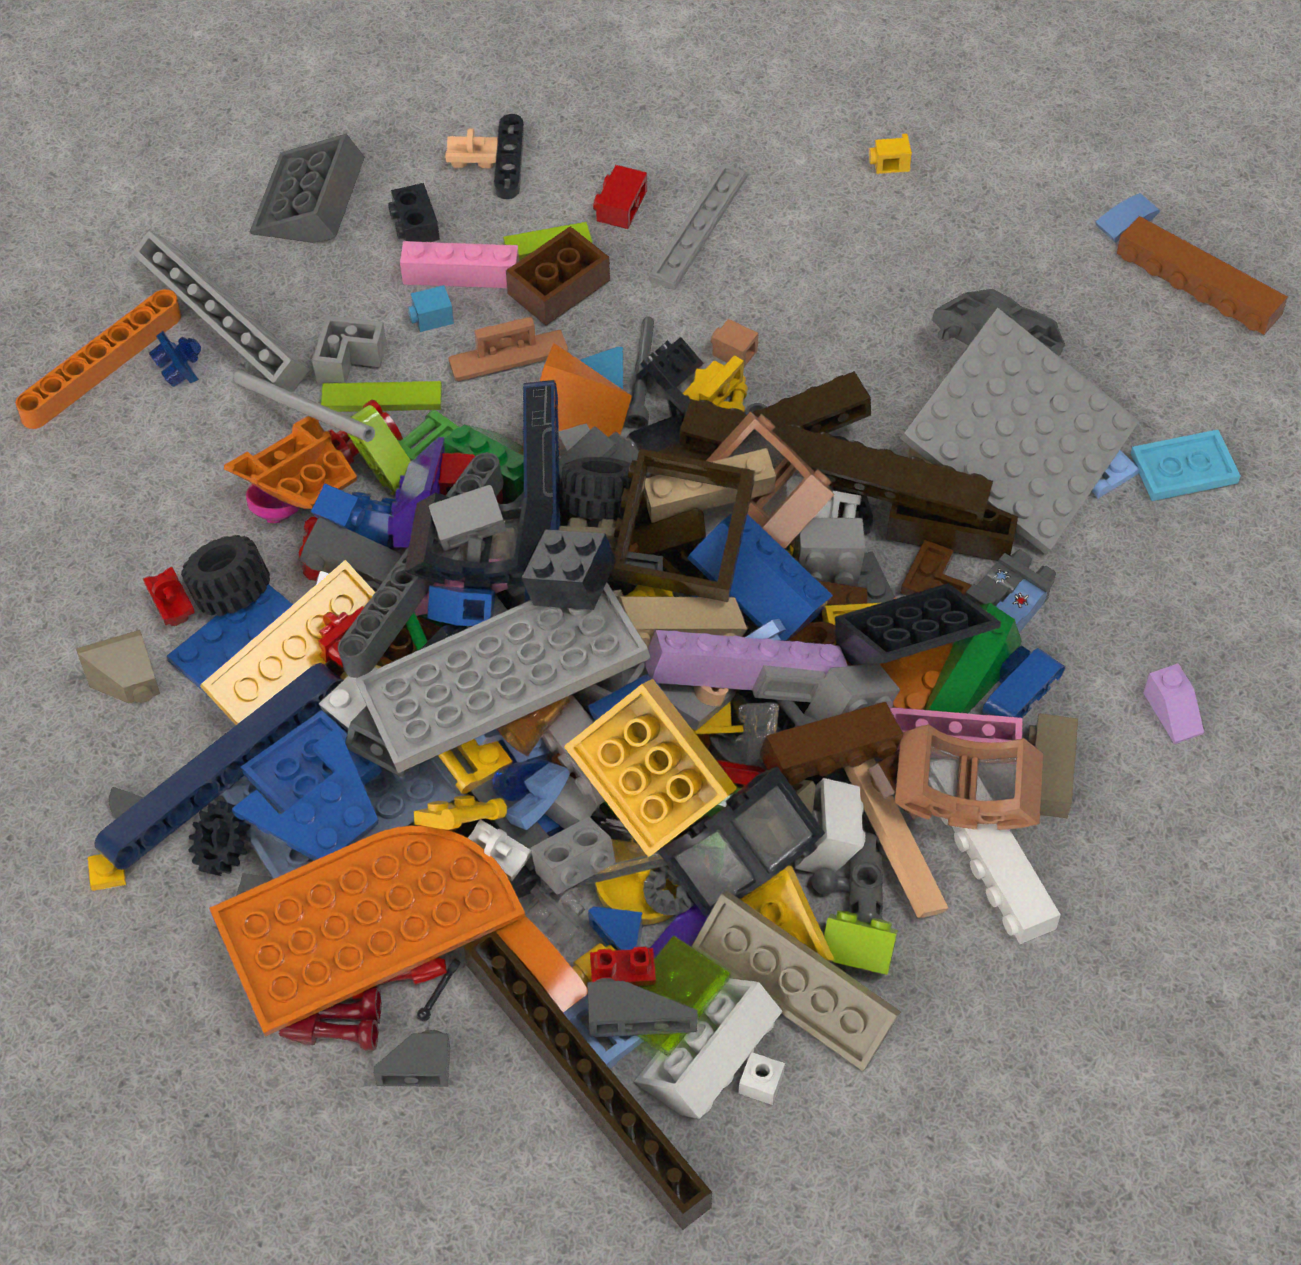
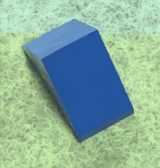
[588,906,643,950]

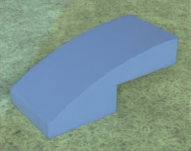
[1095,193,1160,243]
[506,762,570,830]

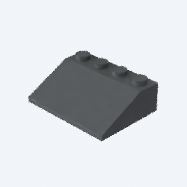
[250,133,365,243]

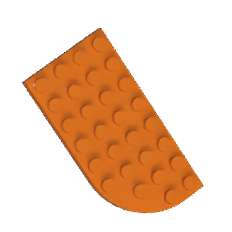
[209,826,525,1037]

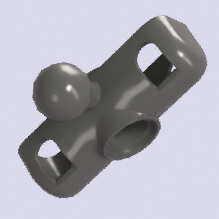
[812,833,883,923]

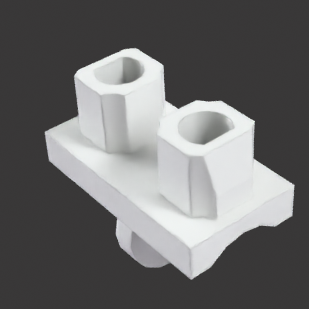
[468,819,532,881]

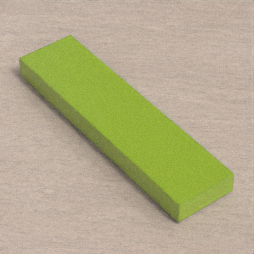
[321,381,442,412]

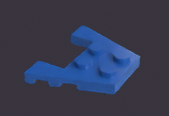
[232,727,378,861]

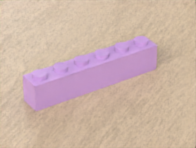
[644,630,848,690]

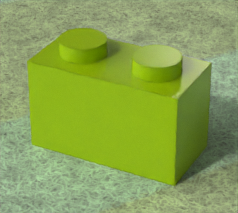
[824,910,898,975]

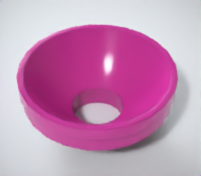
[246,484,300,523]

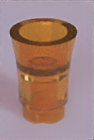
[497,696,571,756]

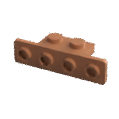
[448,317,569,381]

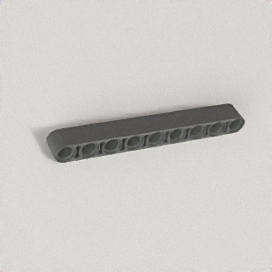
[338,452,504,678]

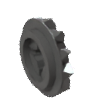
[643,863,695,915]

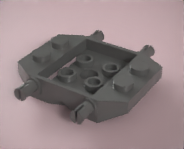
[932,289,1065,356]

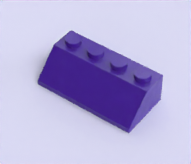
[388,437,445,547]

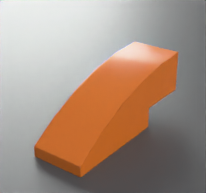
[496,916,588,1013]

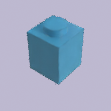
[408,285,454,332]

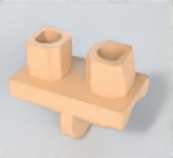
[445,128,498,168]

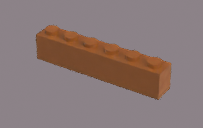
[1117,216,1288,335]

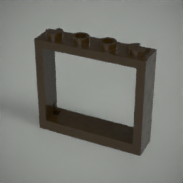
[611,449,755,602]

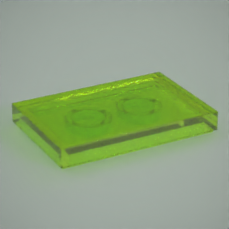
[637,936,731,1057]

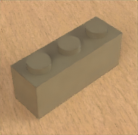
[1027,713,1078,819]

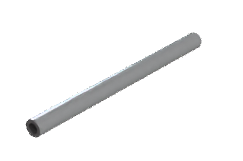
[233,370,375,442]

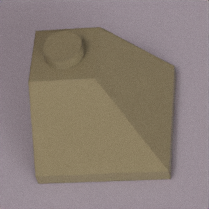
[76,630,160,703]

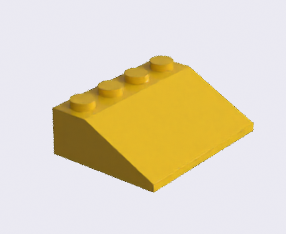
[564,679,738,857]

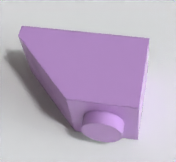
[1143,663,1204,744]

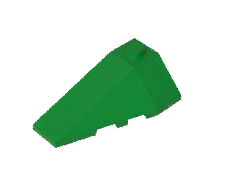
[924,602,1022,714]

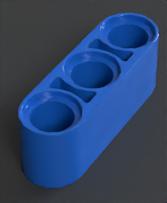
[982,648,1065,718]

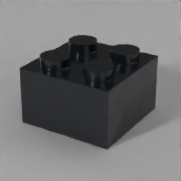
[522,530,616,610]

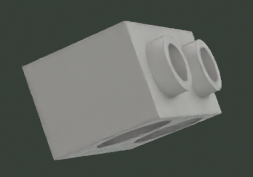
[531,817,616,895]

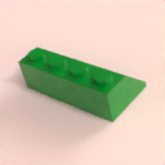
[444,424,524,502]

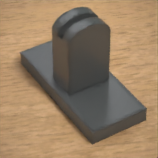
[467,536,485,562]

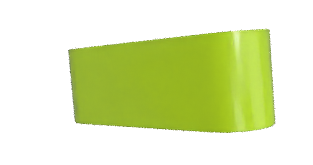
[347,405,411,495]

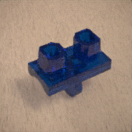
[149,331,201,387]

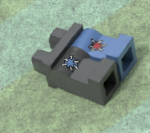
[965,549,1056,633]

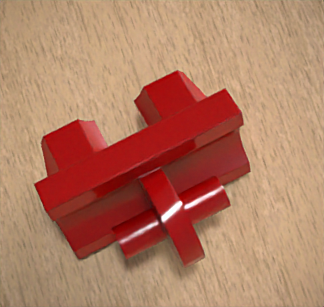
[143,567,195,626]
[318,606,364,667]
[590,946,656,986]

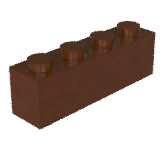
[759,701,903,785]

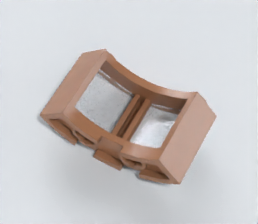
[706,412,835,549]
[895,724,1043,830]

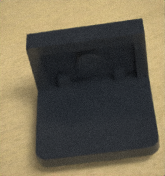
[629,387,691,452]

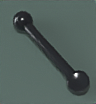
[417,958,461,1021]

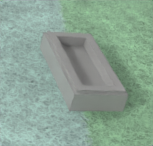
[752,665,825,703]

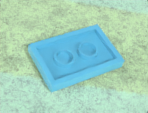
[1131,429,1241,501]

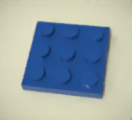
[241,710,382,813]

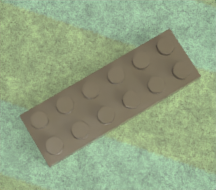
[690,890,901,1071]

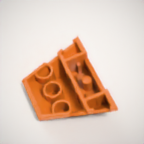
[522,342,632,455]
[224,416,357,509]

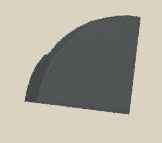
[109,787,143,819]

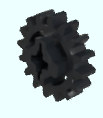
[188,801,251,876]

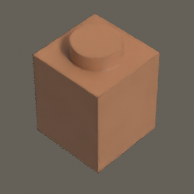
[711,319,759,367]

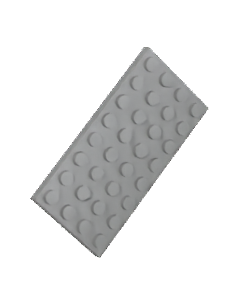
[355,583,651,773]

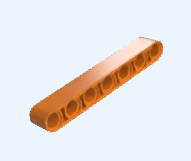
[15,289,181,429]

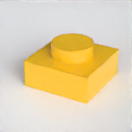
[88,854,126,891]

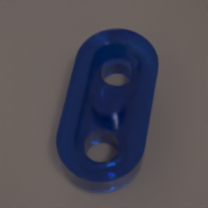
[492,758,552,801]

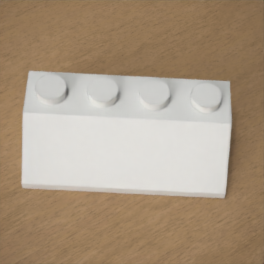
[634,977,783,1119]

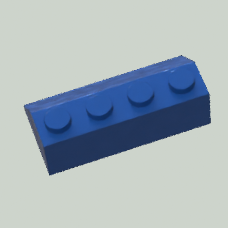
[687,513,833,641]

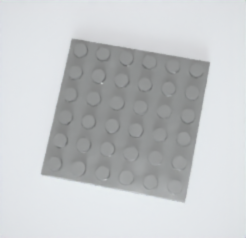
[900,308,1139,554]

